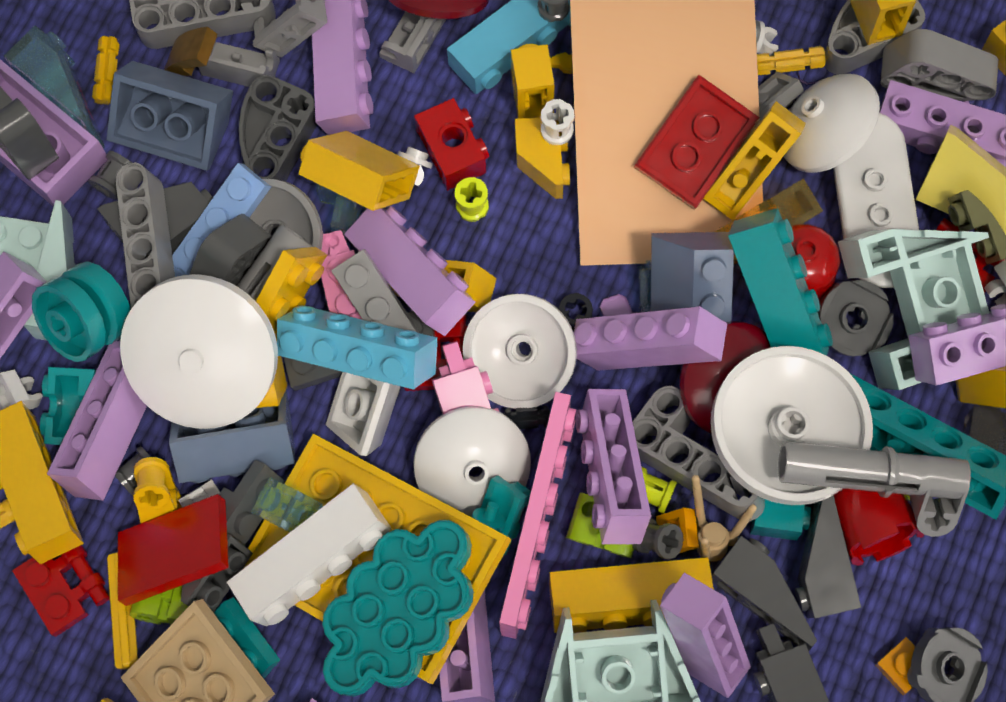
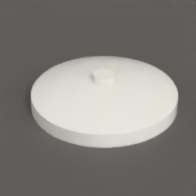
[120,274,278,429]
[711,346,873,505]

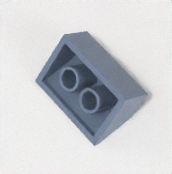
[106,61,233,171]
[650,232,734,322]
[169,389,295,483]

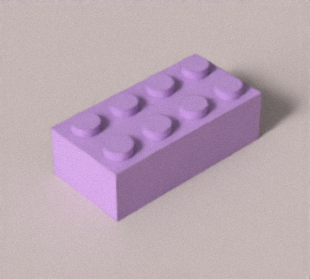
[0,59,107,207]

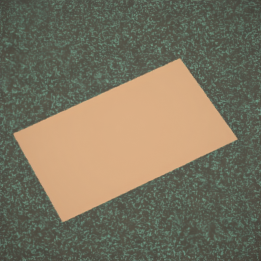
[570,0,764,266]

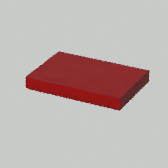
[634,75,760,210]
[118,494,229,606]

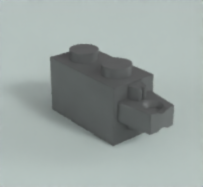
[753,623,829,702]

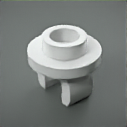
[755,20,778,56]
[397,147,433,186]

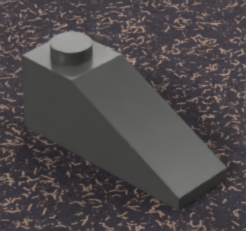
[795,495,861,619]
[712,536,817,651]

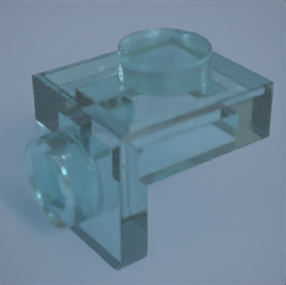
[316,184,360,242]
[251,477,323,532]

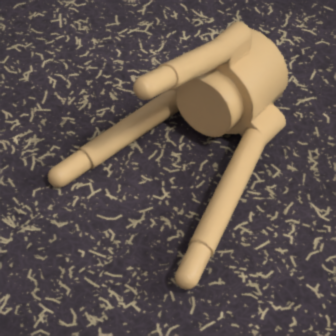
[692,475,757,561]

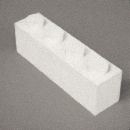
[227,483,392,627]

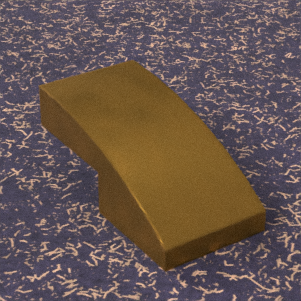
[164,27,218,76]

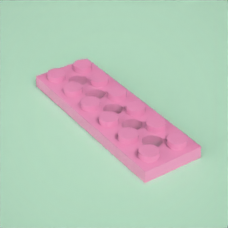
[499,392,577,639]

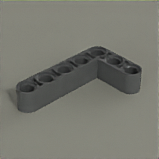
[0,86,59,180]

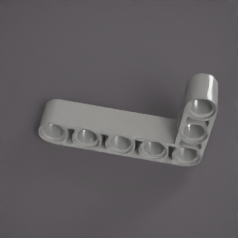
[116,162,175,309]

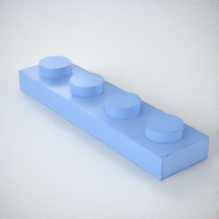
[172,163,271,277]

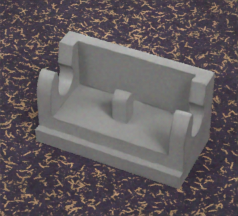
[253,0,327,58]
[379,11,446,74]
[199,41,280,87]

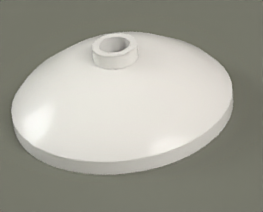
[784,74,880,173]
[463,294,577,409]
[413,406,531,517]

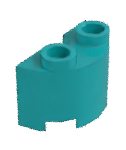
[40,367,96,445]

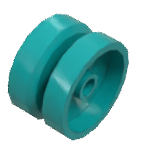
[32,261,130,362]

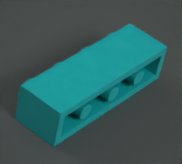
[728,208,833,356]

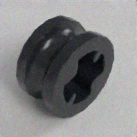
[559,293,593,331]

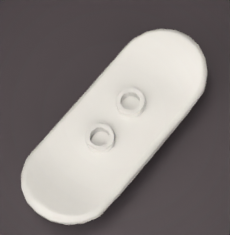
[833,113,919,288]

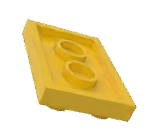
[256,247,327,341]

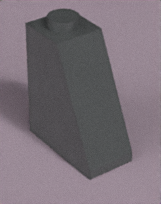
[98,182,213,259]

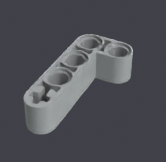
[129,0,276,49]
[633,386,765,521]

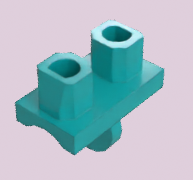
[471,475,531,556]

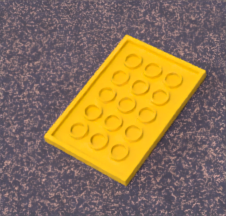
[243,434,512,684]

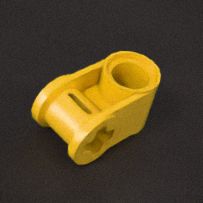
[133,457,182,523]

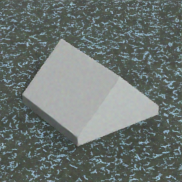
[326,372,400,456]

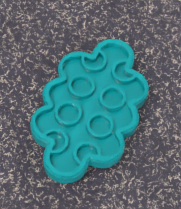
[322,520,474,697]

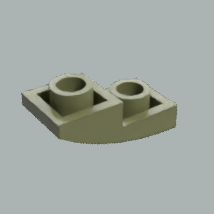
[948,190,1006,265]

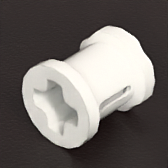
[541,99,574,145]

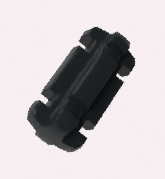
[504,405,550,430]

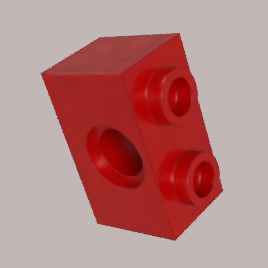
[414,98,489,191]

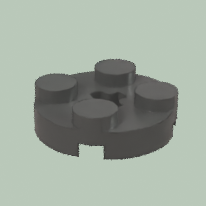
[817,280,893,356]
[907,627,988,702]

